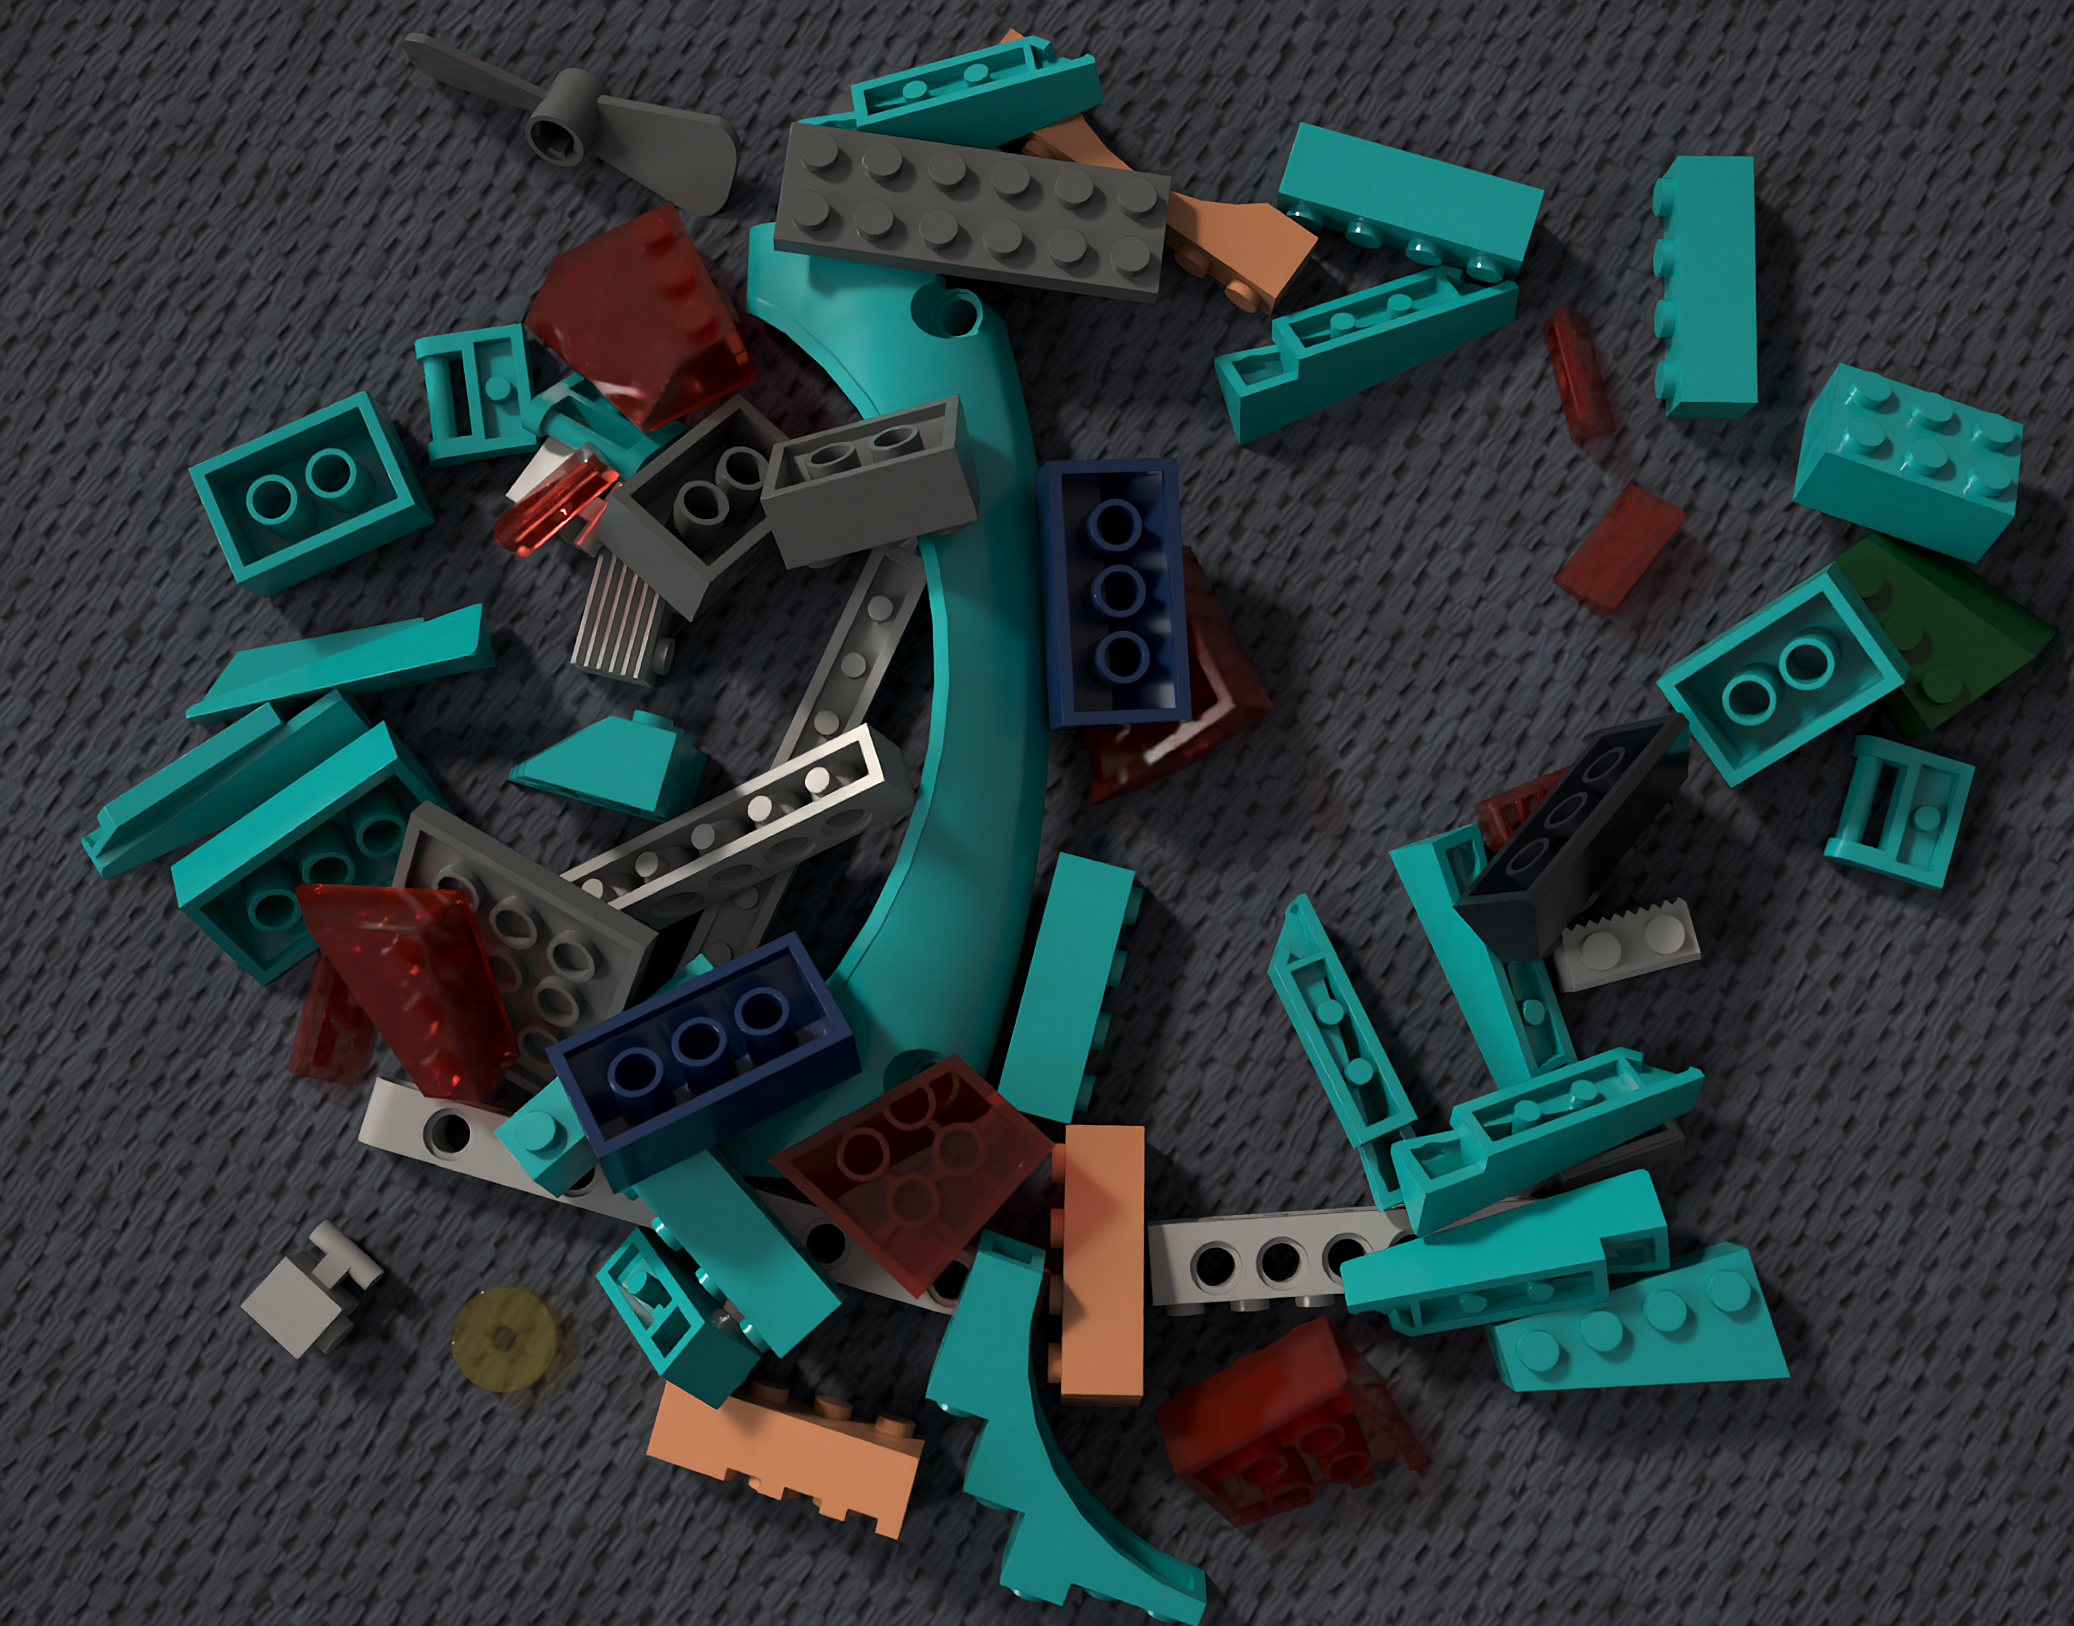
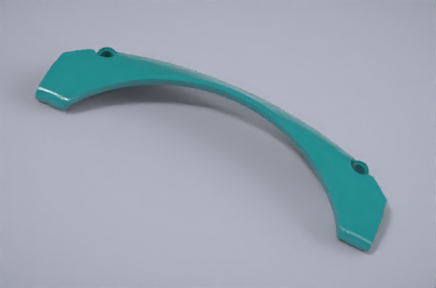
[716,222,1050,1179]

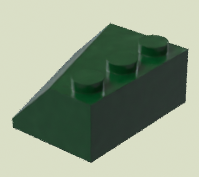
[1791,530,2059,740]

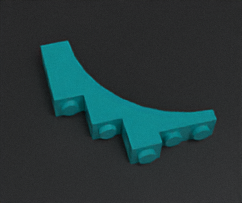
[925,1229,1207,1626]

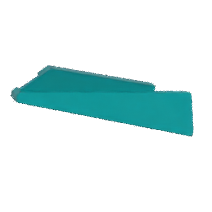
[797,35,1104,150]
[1214,265,1519,446]
[185,603,496,725]
[80,688,373,879]
[1389,823,1578,1090]
[1267,892,1418,1213]
[1390,1046,1705,1238]
[1340,1169,1670,1337]

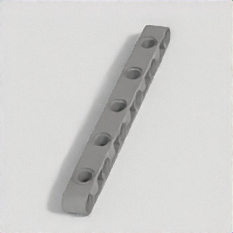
[358,1076,1053,1337]

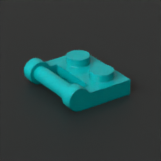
[415,323,542,468]
[521,369,689,483]
[1823,735,1976,890]

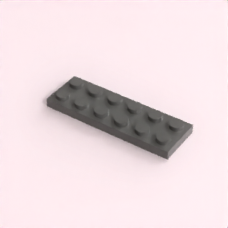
[773,122,1172,304]

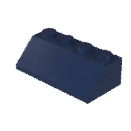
[1034,458,1192,731]
[545,931,862,1194]

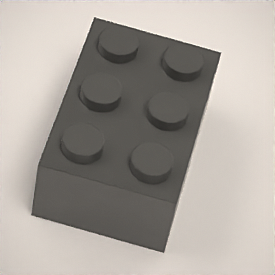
[595,393,791,622]

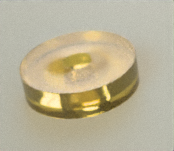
[452,1284,560,1392]

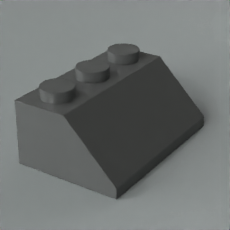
[760,394,980,570]

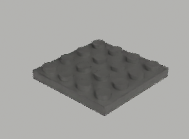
[363,800,659,1095]

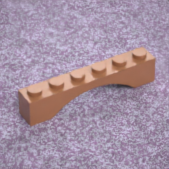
[999,28,1319,316]

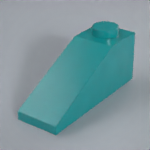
[595,1226,761,1410]

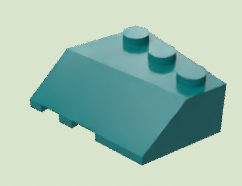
[508,710,707,824]

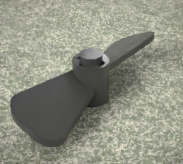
[402,33,741,217]

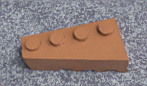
[1048,1125,1145,1407]
[646,1378,927,1540]

